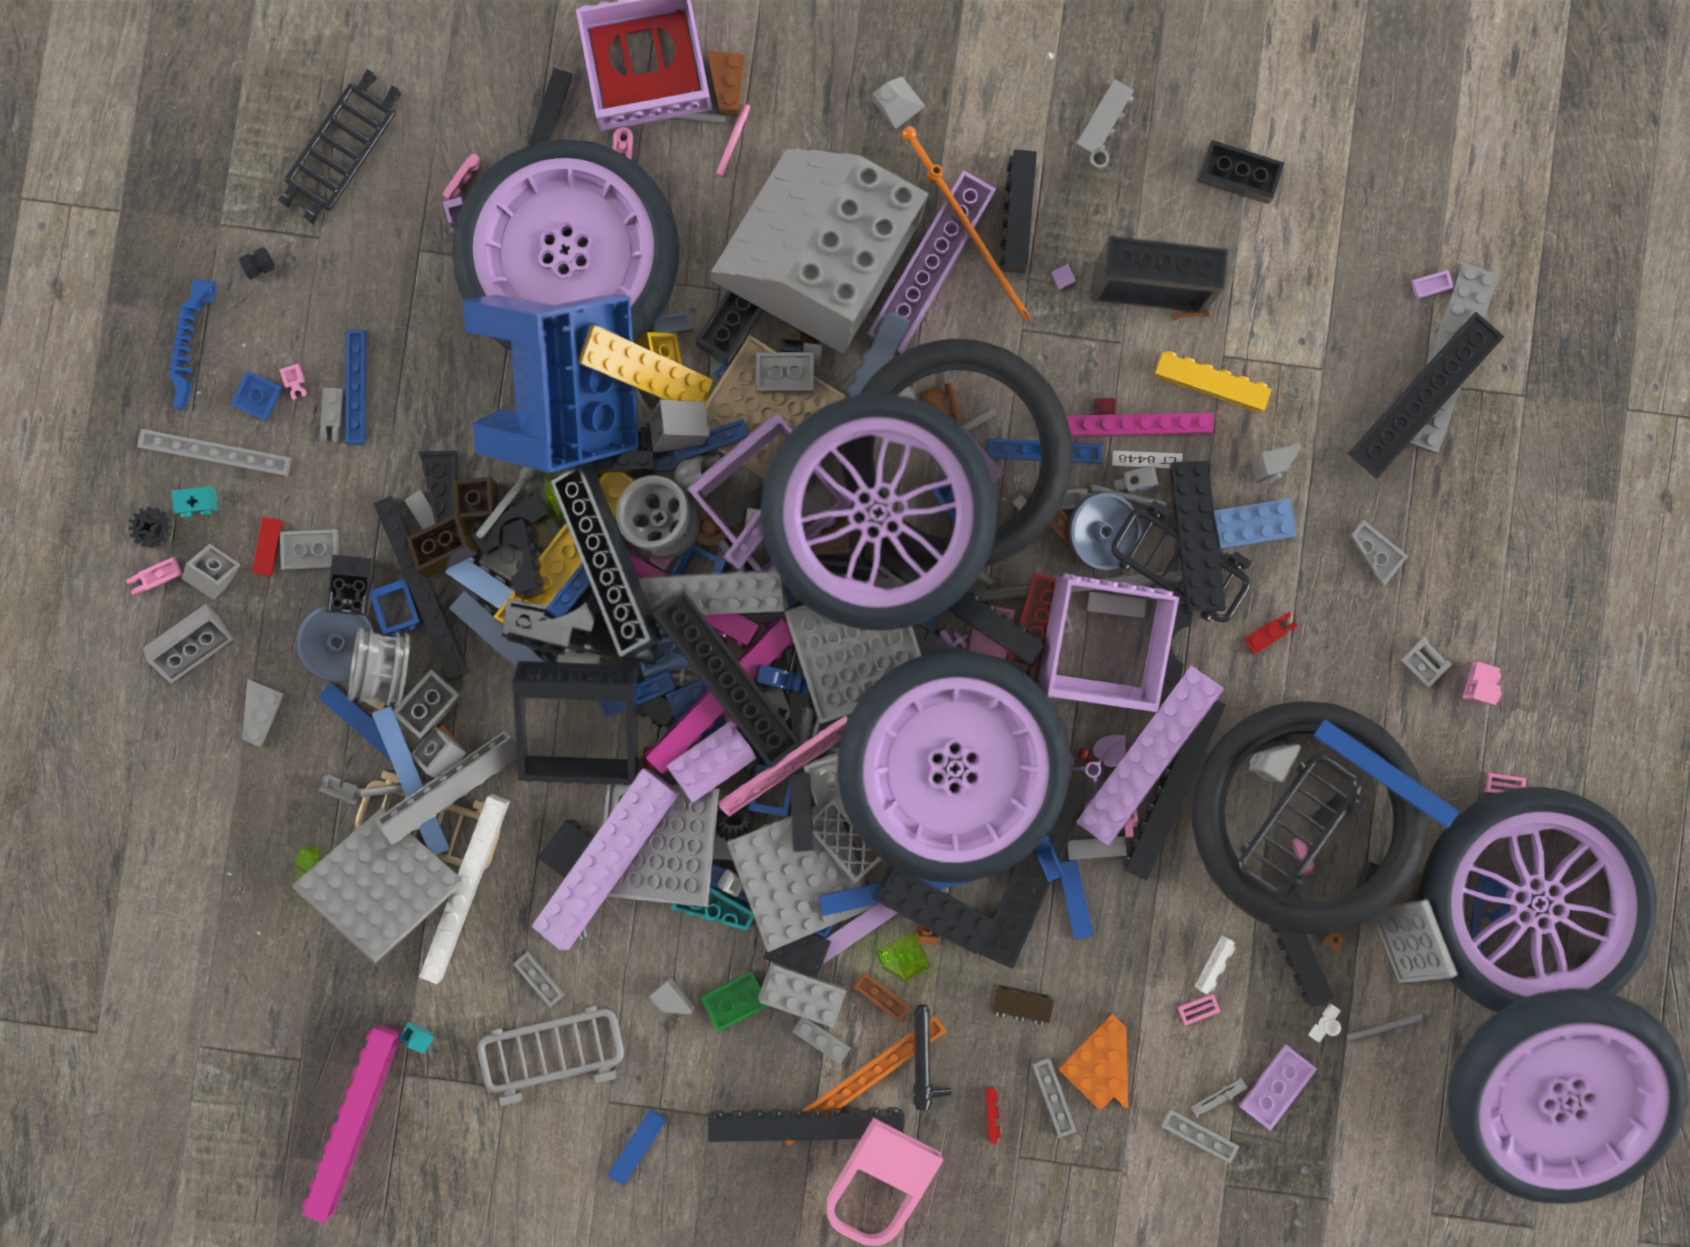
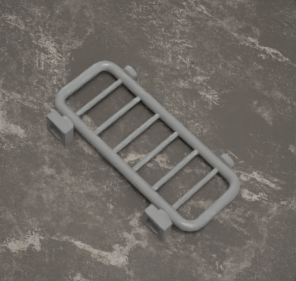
[477,1006,624,1106]

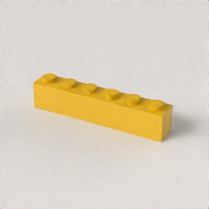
[1153,351,1272,413]

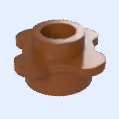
[1323,931,1346,951]

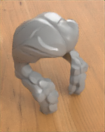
[674,455,728,497]

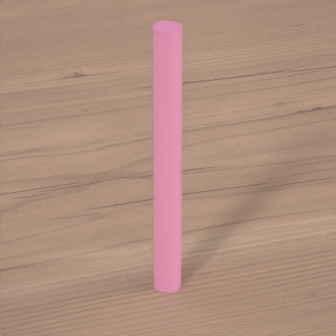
[716,104,750,177]

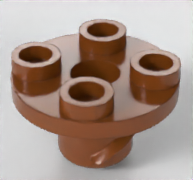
[696,508,730,546]

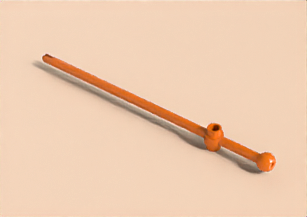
[902,126,1030,322]

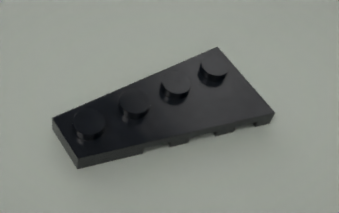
[418,451,458,524]

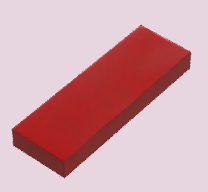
[252,517,283,577]

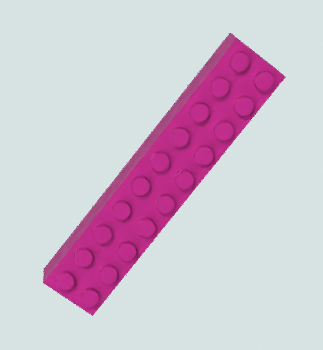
[302,1023,402,1224]

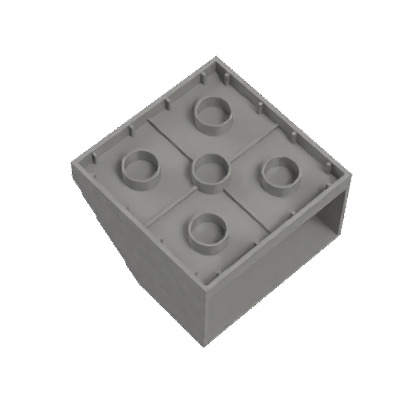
[711,149,929,354]

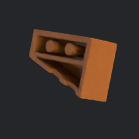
[707,50,746,117]

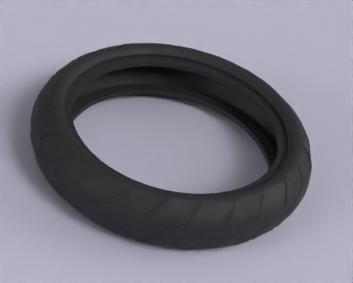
[842,339,1073,568]
[1192,701,1428,934]

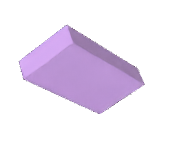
[1411,270,1454,300]

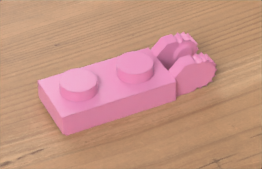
[442,153,482,201]
[126,557,183,595]

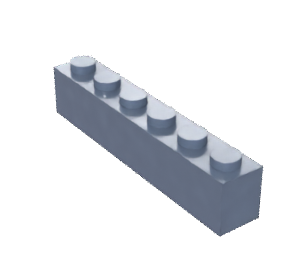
[847,311,910,397]
[449,591,551,667]

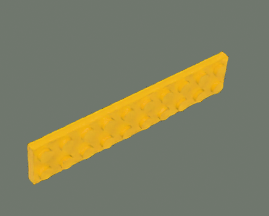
[494,472,634,624]

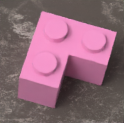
[1462,662,1502,706]

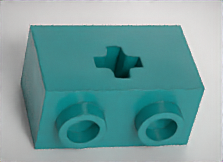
[172,486,218,518]

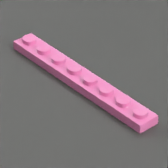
[718,716,848,816]

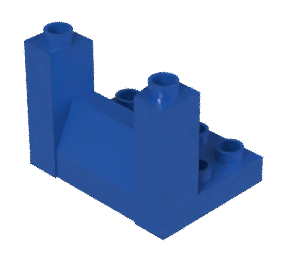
[463,293,639,472]

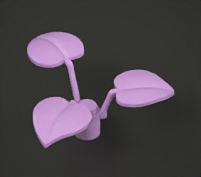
[1069,735,1126,811]

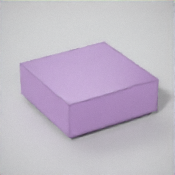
[1050,264,1076,290]

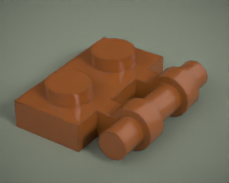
[920,383,962,421]

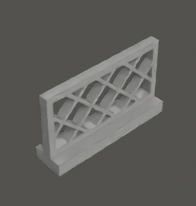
[813,794,881,883]

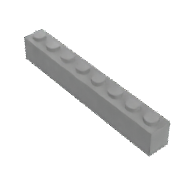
[374,730,517,845]

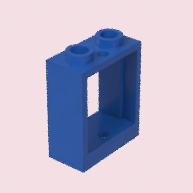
[671,545,731,575]
[369,579,423,637]
[749,761,795,817]

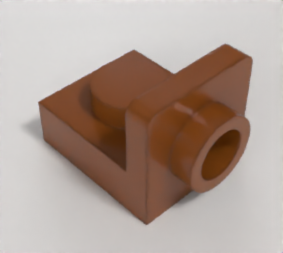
[915,923,939,945]

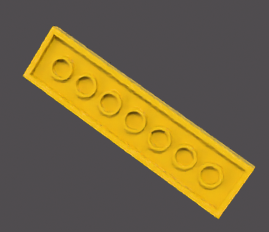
[578,325,714,404]

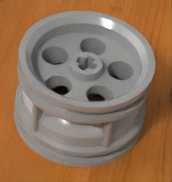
[616,476,701,559]
[348,627,410,707]

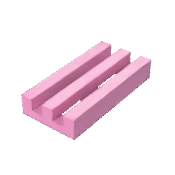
[1484,773,1527,793]
[1177,993,1221,1026]

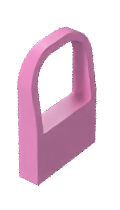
[826,1118,943,1246]

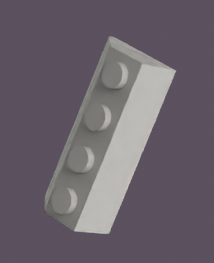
[143,604,234,683]

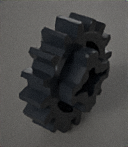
[128,507,172,549]

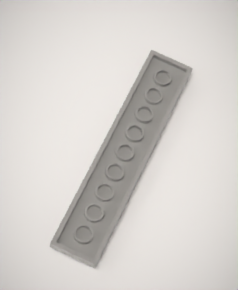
[1409,262,1499,454]

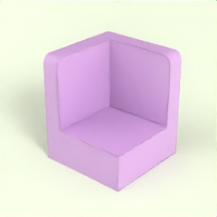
[443,197,464,228]

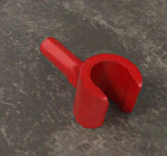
[1078,748,1102,767]

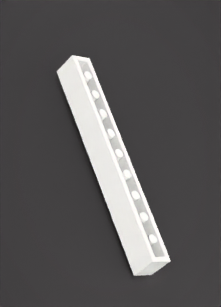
[419,794,510,984]

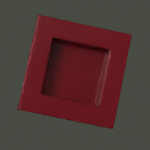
[1095,398,1115,415]

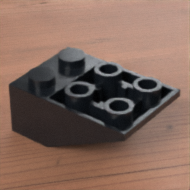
[326,554,372,616]

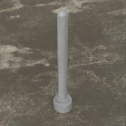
[476,466,537,538]

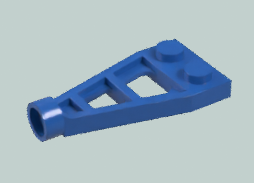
[1470,875,1517,952]

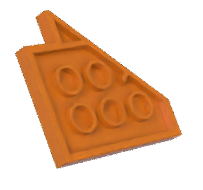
[1058,1013,1128,1111]

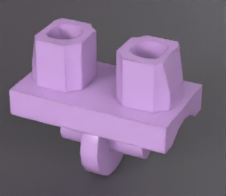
[935,627,968,649]

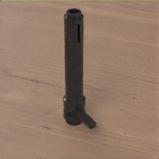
[769,539,873,578]
[913,1004,952,1110]

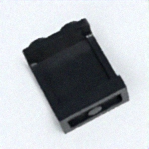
[537,819,595,878]

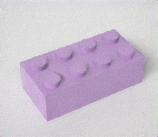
[667,721,756,803]

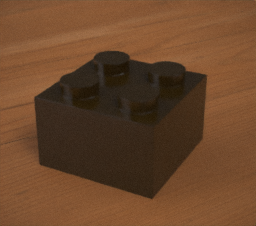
[453,477,498,522]

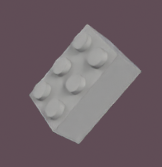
[393,670,463,739]

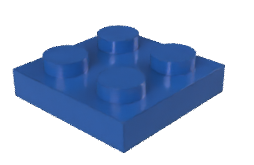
[230,370,283,422]

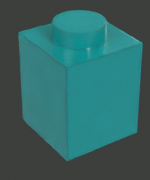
[398,1022,434,1054]

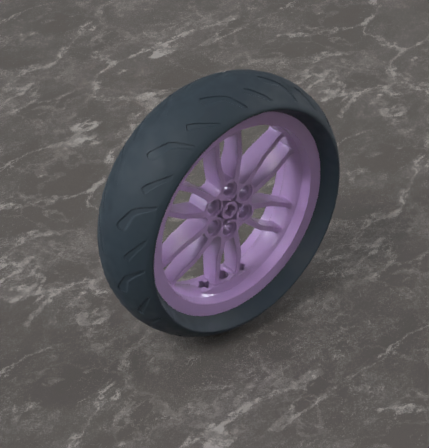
[760,393,997,631]
[1420,787,1657,1013]

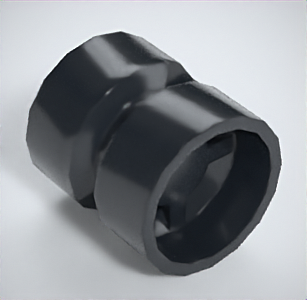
[239,246,275,280]

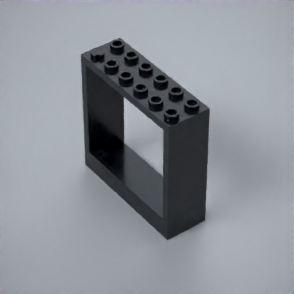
[1091,236,1229,313]
[512,661,639,785]

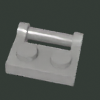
[1399,637,1452,688]

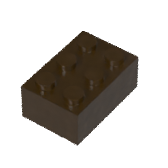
[407,514,478,577]
[989,984,1054,1025]

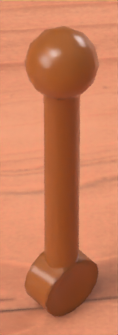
[1172,309,1212,320]

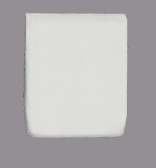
[717,869,743,897]

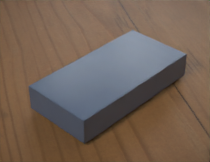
[653,311,693,333]

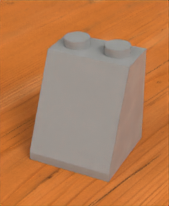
[649,400,710,452]

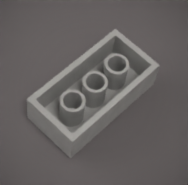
[758,962,846,1028]

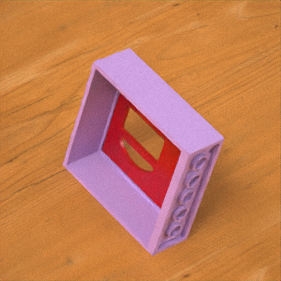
[576,0,712,131]

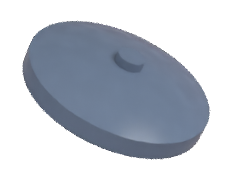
[1068,493,1141,570]
[296,605,374,681]

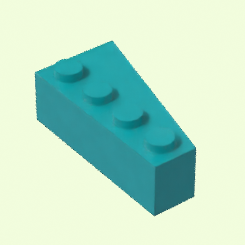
[670,885,754,931]

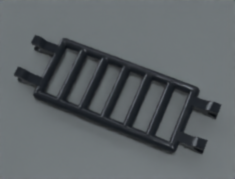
[278,69,402,224]

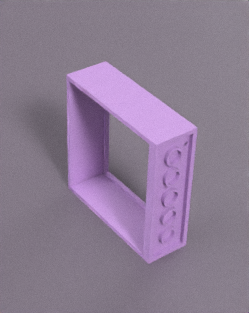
[686,413,853,571]
[1037,573,1179,712]

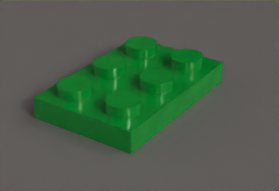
[700,970,769,1032]

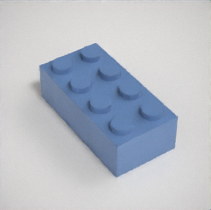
[1213,498,1297,550]

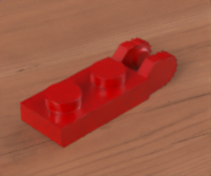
[1243,612,1298,655]
[985,1086,1001,1144]

